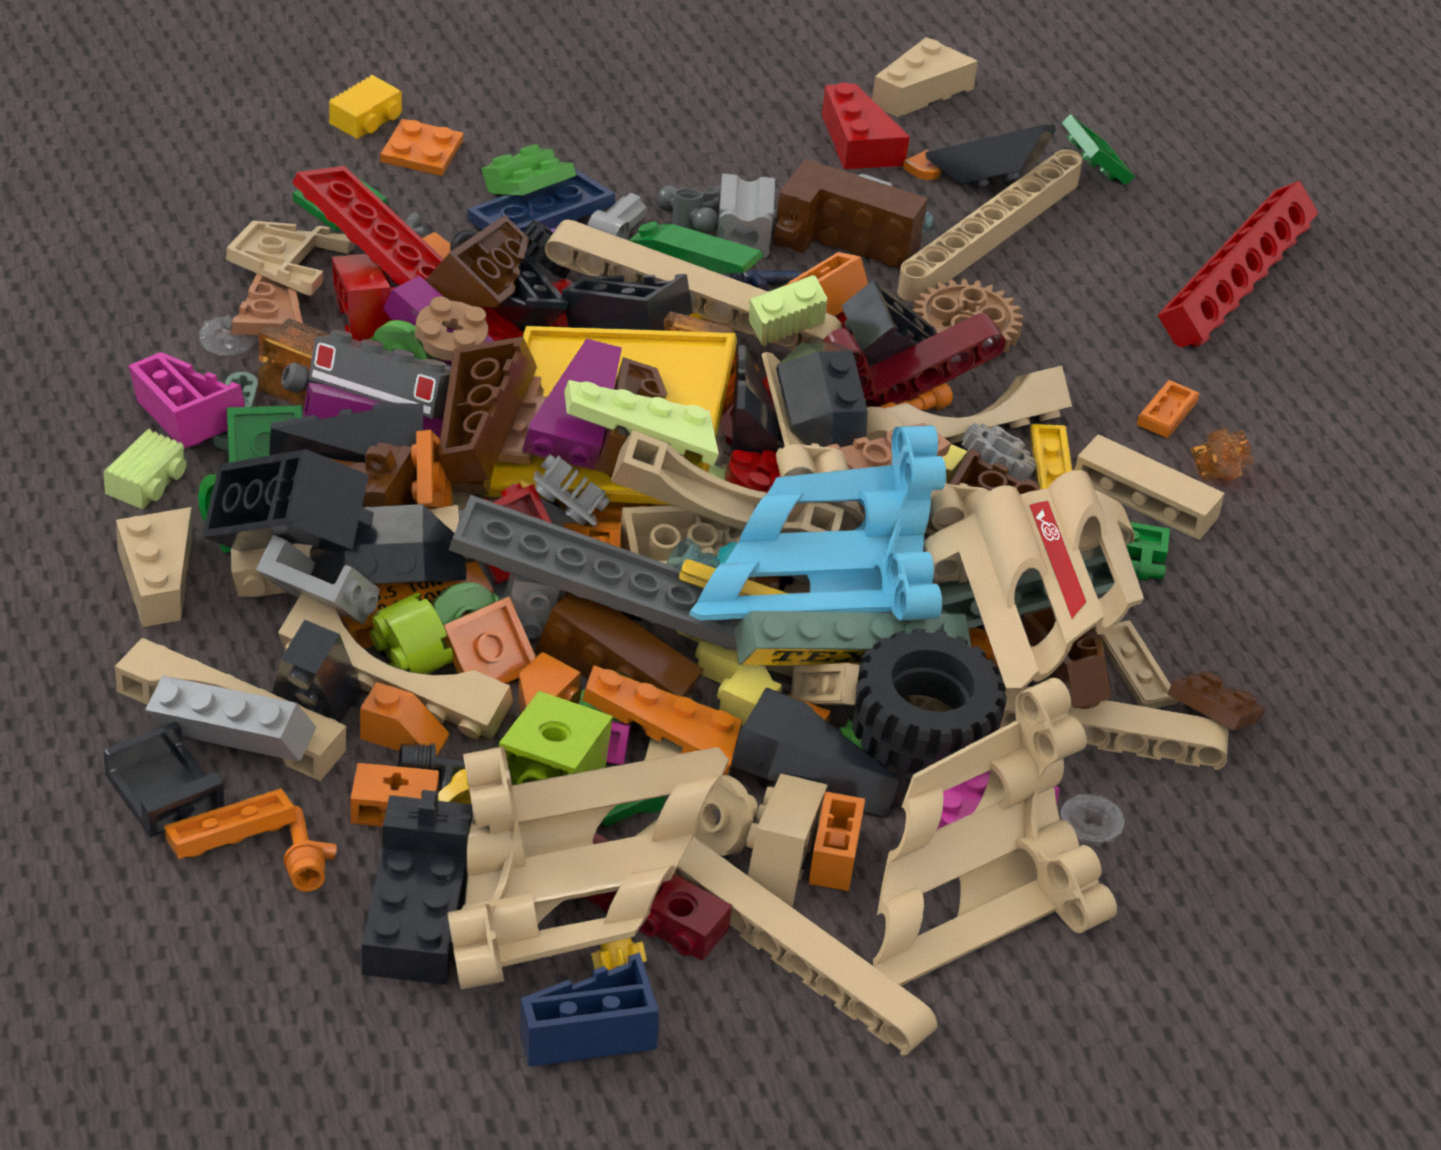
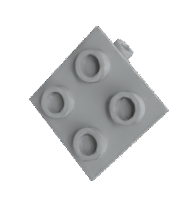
[533,454,610,526]

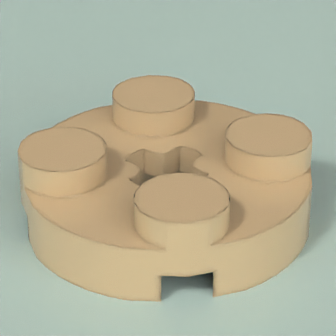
[694,775,758,856]

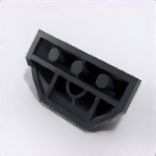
[925,124,1056,188]
[491,253,568,329]
[776,342,868,448]
[310,504,467,585]

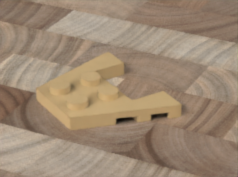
[226,221,355,296]

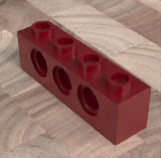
[577,833,732,961]

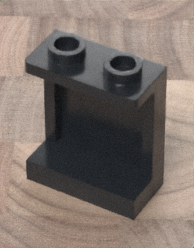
[104,722,224,838]

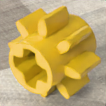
[591,937,647,970]

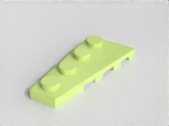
[564,380,719,466]

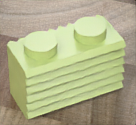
[749,275,827,346]
[104,429,186,509]

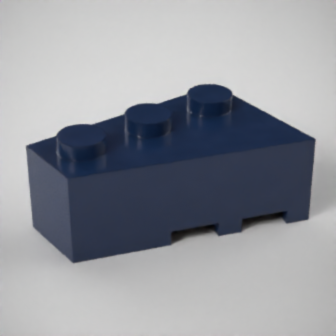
[520,952,659,1067]

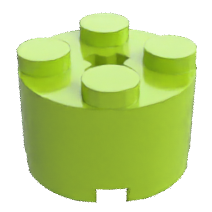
[369,592,453,675]

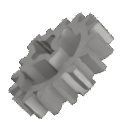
[961,423,1036,482]

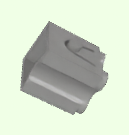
[717,173,777,258]

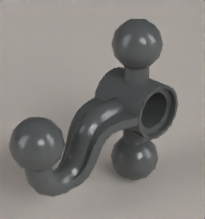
[657,185,721,234]

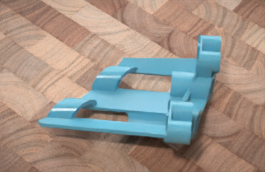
[689,425,946,621]

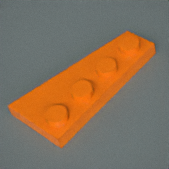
[582,665,742,775]

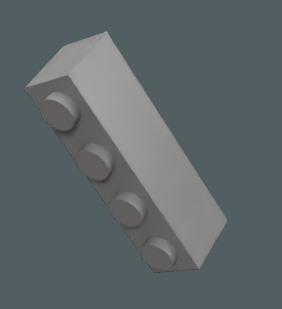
[145,675,316,762]

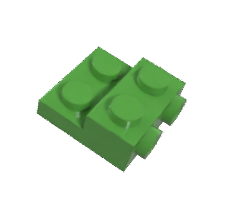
[482,144,576,196]

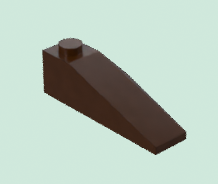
[425,215,529,307]
[596,357,682,477]

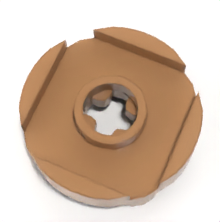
[415,296,488,361]

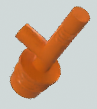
[283,806,337,892]

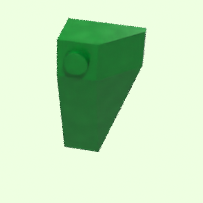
[628,222,764,274]

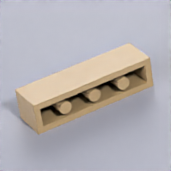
[1075,434,1225,540]

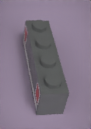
[308,330,451,419]

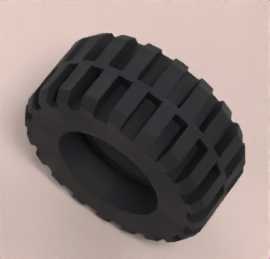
[849,629,1007,776]

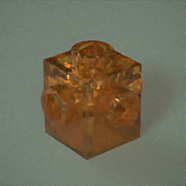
[1190,427,1255,481]

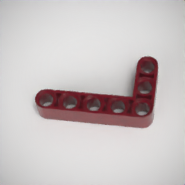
[823,313,1006,408]

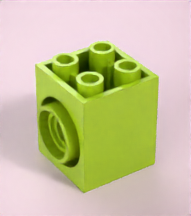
[499,691,613,785]

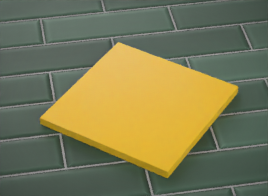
[483,326,737,505]

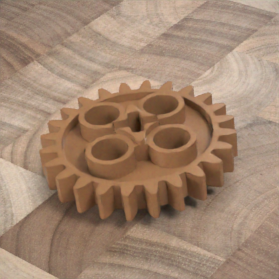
[913,279,1023,357]

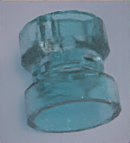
[667,538,720,569]

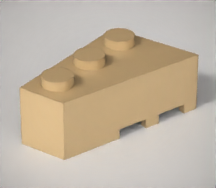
[872,37,978,117]
[116,507,193,627]
[746,773,827,907]

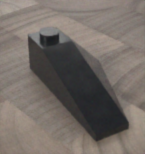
[731,345,784,455]
[731,688,902,818]

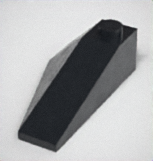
[269,402,423,463]

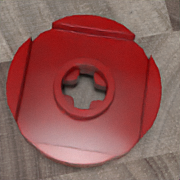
[724,450,781,493]

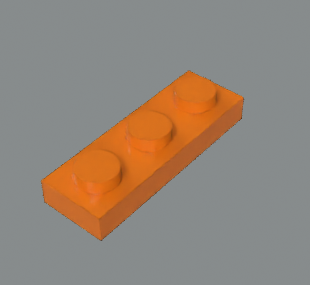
[164,788,297,859]

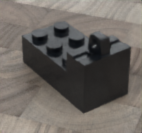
[202,449,374,552]
[362,790,473,985]

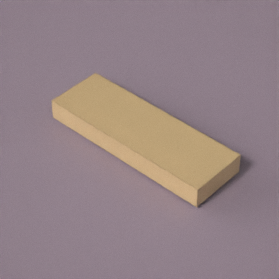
[1101,620,1178,709]
[790,663,859,706]

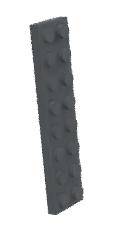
[449,495,743,651]

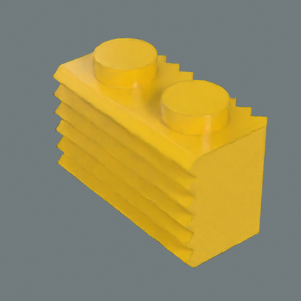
[329,74,402,139]

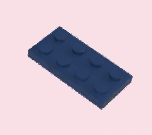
[467,169,615,232]

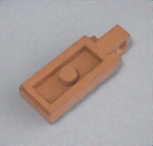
[497,376,547,464]

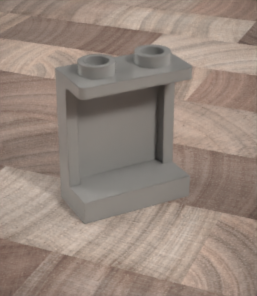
[256,535,380,625]

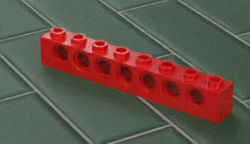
[1157,180,1318,348]

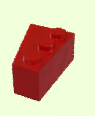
[822,83,910,170]
[332,254,395,342]

